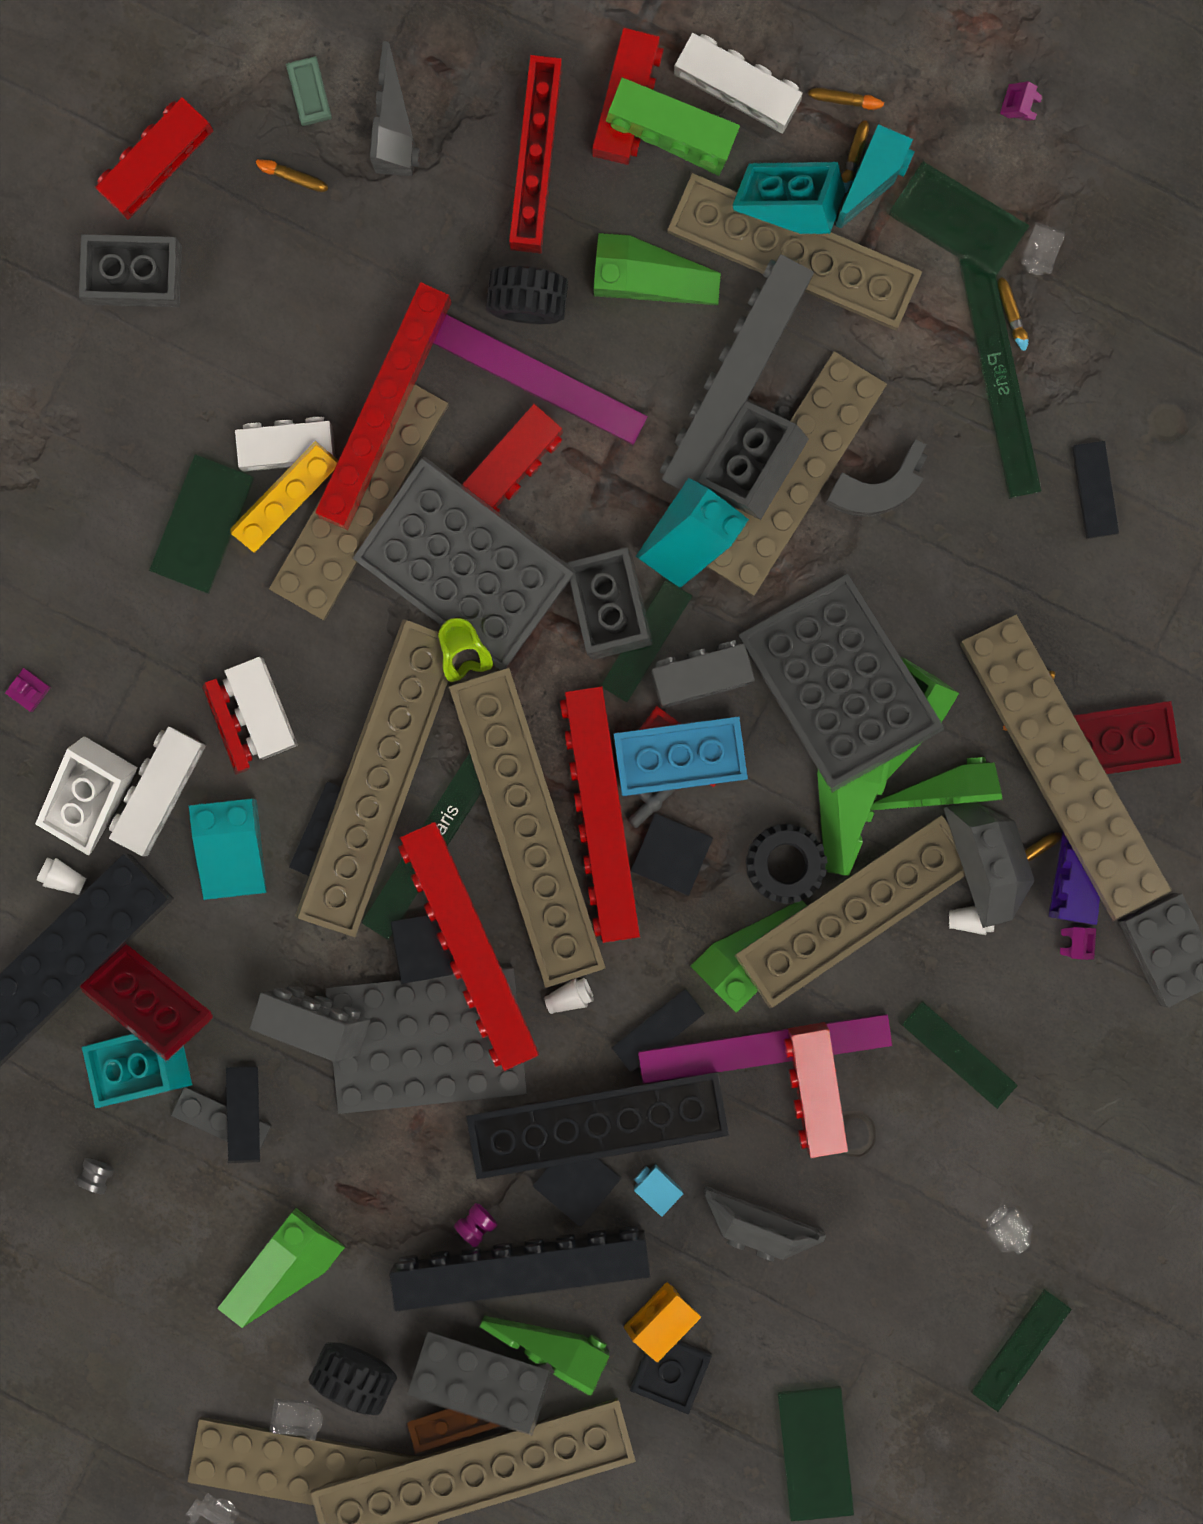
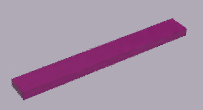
[433,314,648,446]
[638,1014,892,1084]

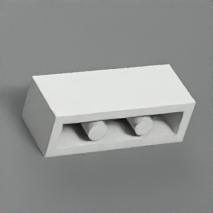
[235,417,335,472]
[223,656,298,760]

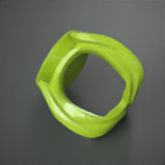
[438,618,493,682]

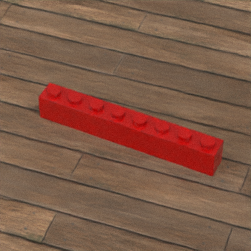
[315,282,452,531]
[560,687,640,943]
[398,822,540,1071]

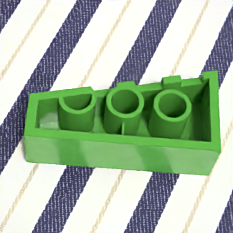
[606,78,740,176]

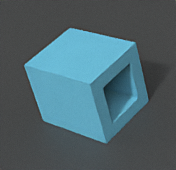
[634,1164,684,1217]

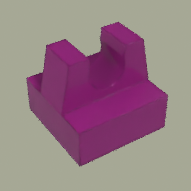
[1000,81,1042,121]
[5,668,51,712]
[1060,927,1096,960]

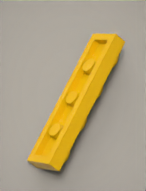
[230,441,339,553]

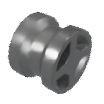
[75,1158,114,1194]

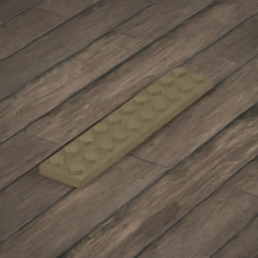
[960,615,1172,921]
[295,619,459,937]
[449,668,606,988]
[311,1398,636,1524]

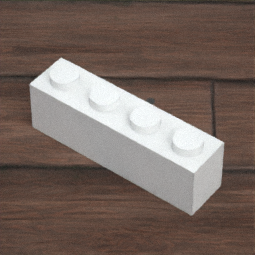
[674,33,803,134]
[109,726,206,856]

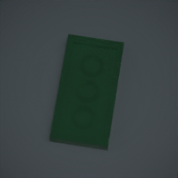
[889,161,1029,279]
[149,454,255,594]
[777,1386,854,1522]

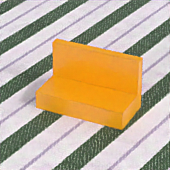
[623,1282,701,1363]

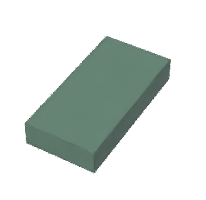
[286,56,332,126]

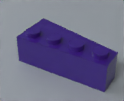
[1048,831,1100,925]

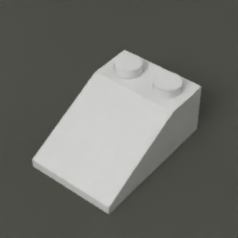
[35,736,138,856]

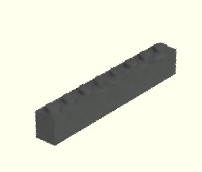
[659,254,814,491]

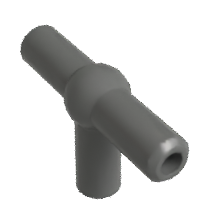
[628,789,676,828]

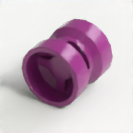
[454,1203,498,1248]

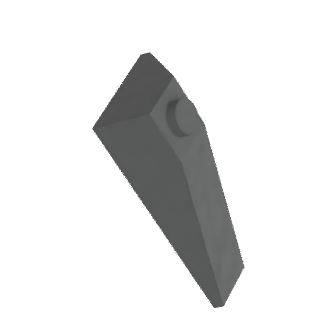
[370,41,420,176]

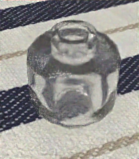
[986,1205,1033,1254]

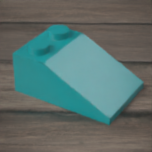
[836,124,915,228]
[732,162,845,234]
[635,478,749,588]
[189,799,267,900]
[82,1034,192,1109]

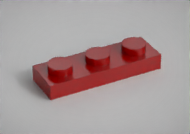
[202,678,252,775]

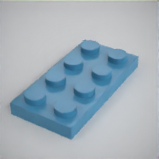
[614,717,748,796]

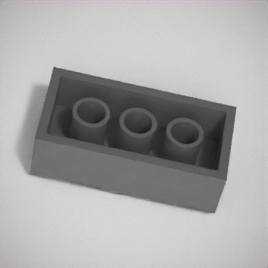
[407,1332,552,1436]

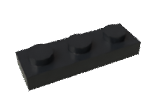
[289,781,341,876]

